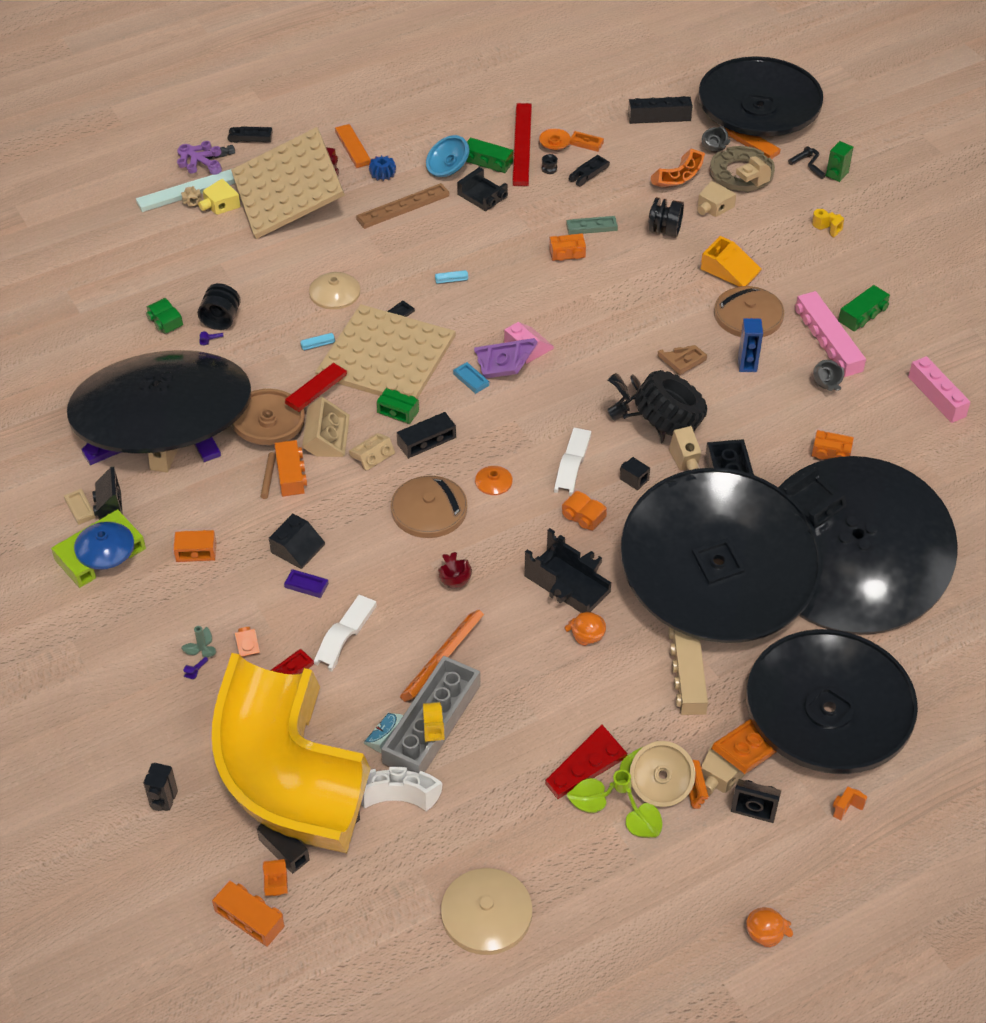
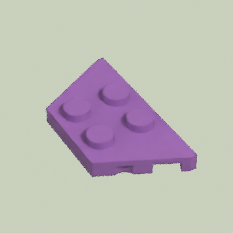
[474,338,538,379]

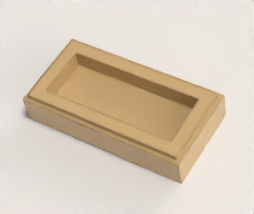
[64,489,96,525]

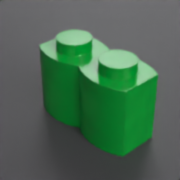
[146,298,183,334]

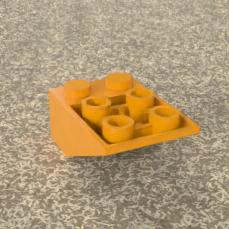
[701,236,762,287]

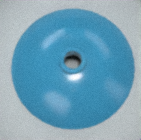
[426,135,469,177]

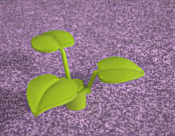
[567,747,662,838]

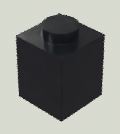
[620,457,650,491]

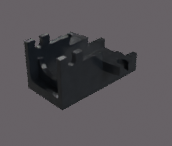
[524,528,612,613]

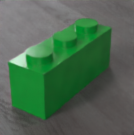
[466,137,513,173]
[838,285,890,332]

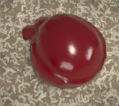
[438,552,472,589]

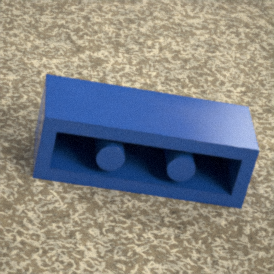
[738,318,763,372]

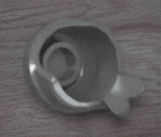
[702,126,731,152]
[813,360,844,391]

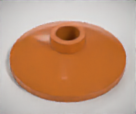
[539,129,571,150]
[475,466,513,495]

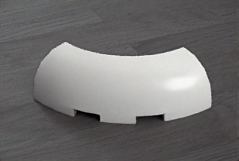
[361,767,443,811]

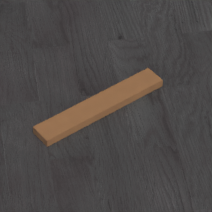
[356,183,449,229]

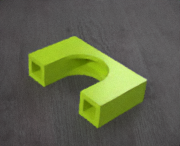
[51,510,146,588]

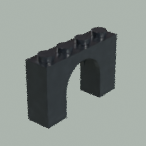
[257,813,360,874]

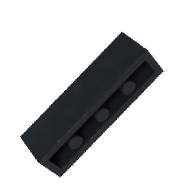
[628,96,693,124]

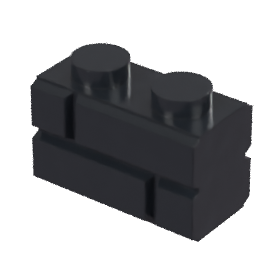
[143,763,178,811]

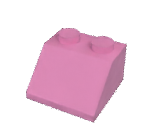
[504,322,554,364]

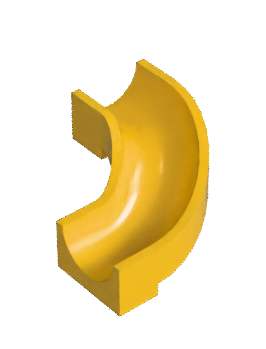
[211,653,371,854]

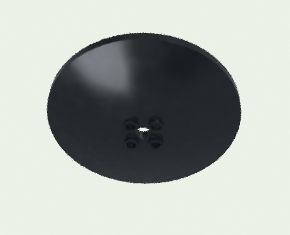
[698,56,823,137]
[746,629,918,774]

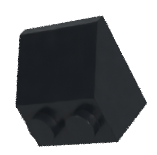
[92,467,123,520]
[269,513,325,569]
[731,779,782,823]

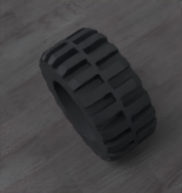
[635,370,707,436]

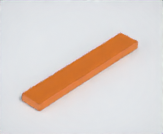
[400,609,484,702]

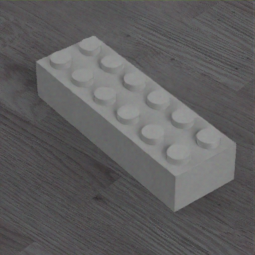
[381,656,480,773]

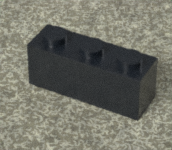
[397,412,456,459]

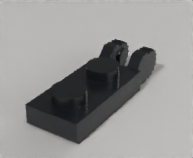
[227,126,273,143]
[568,155,610,187]

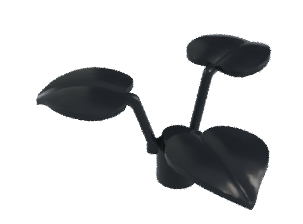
[607,373,665,443]

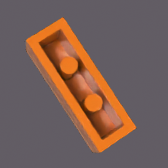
[275,440,307,497]
[212,881,285,947]

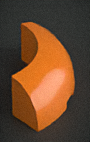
[651,149,705,187]

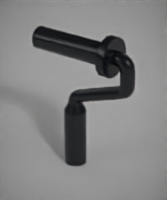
[788,146,826,179]

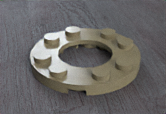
[710,146,775,193]

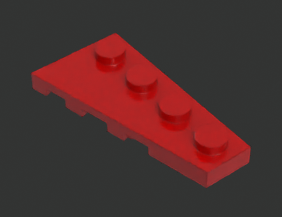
[545,724,628,799]

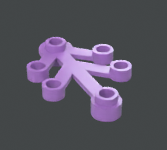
[177,141,222,175]

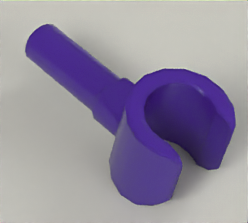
[199,331,223,346]
[183,657,208,679]

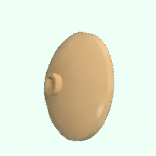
[309,272,360,309]
[630,741,695,807]

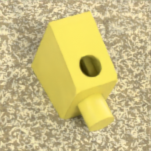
[198,179,241,215]

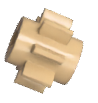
[181,186,202,207]

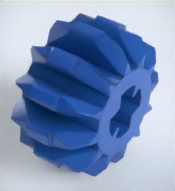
[369,155,396,181]

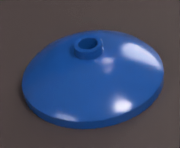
[74,522,134,570]

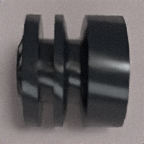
[648,197,684,237]
[197,283,241,330]

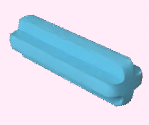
[435,270,468,284]
[300,333,335,350]

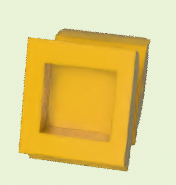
[812,209,844,238]
[423,702,445,742]

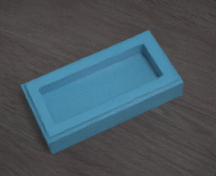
[453,362,489,394]

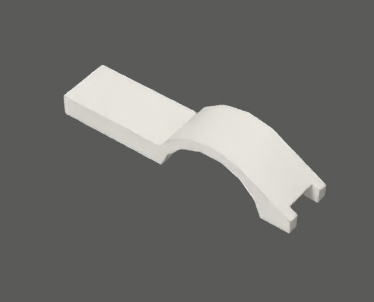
[554,428,592,496]
[314,595,377,672]

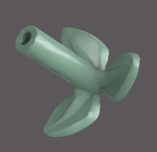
[181,626,217,657]

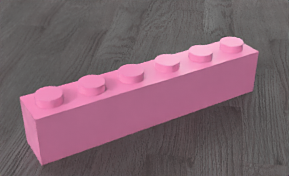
[795,291,866,377]

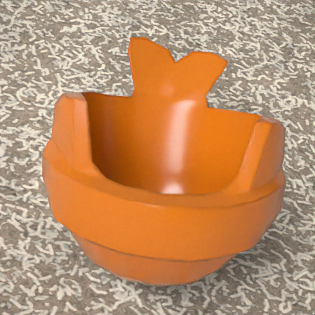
[564,612,606,646]
[746,907,793,947]

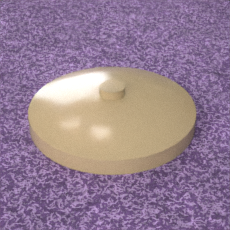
[441,868,532,955]

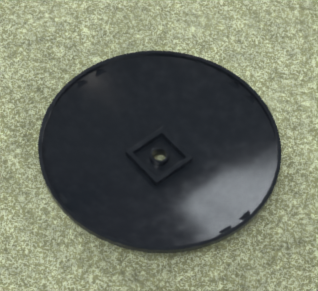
[67,350,251,453]
[778,456,958,635]
[621,468,821,643]

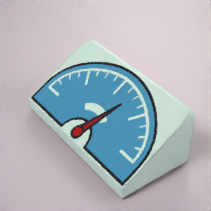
[364,712,403,753]

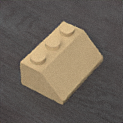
[302,397,350,457]

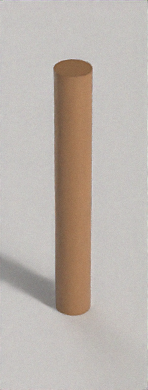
[260,452,276,499]

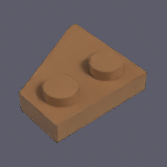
[658,345,707,375]

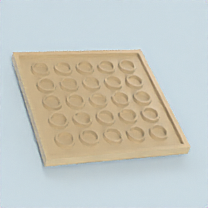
[231,127,345,239]
[315,304,456,399]

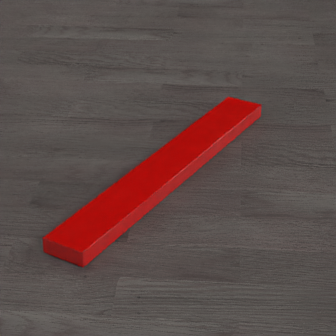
[513,103,532,186]

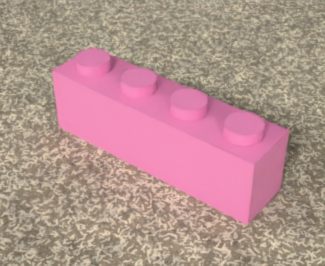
[908,356,970,423]

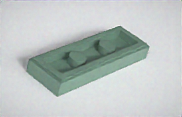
[566,216,618,235]

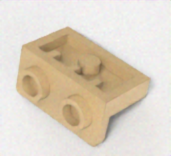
[349,433,395,470]

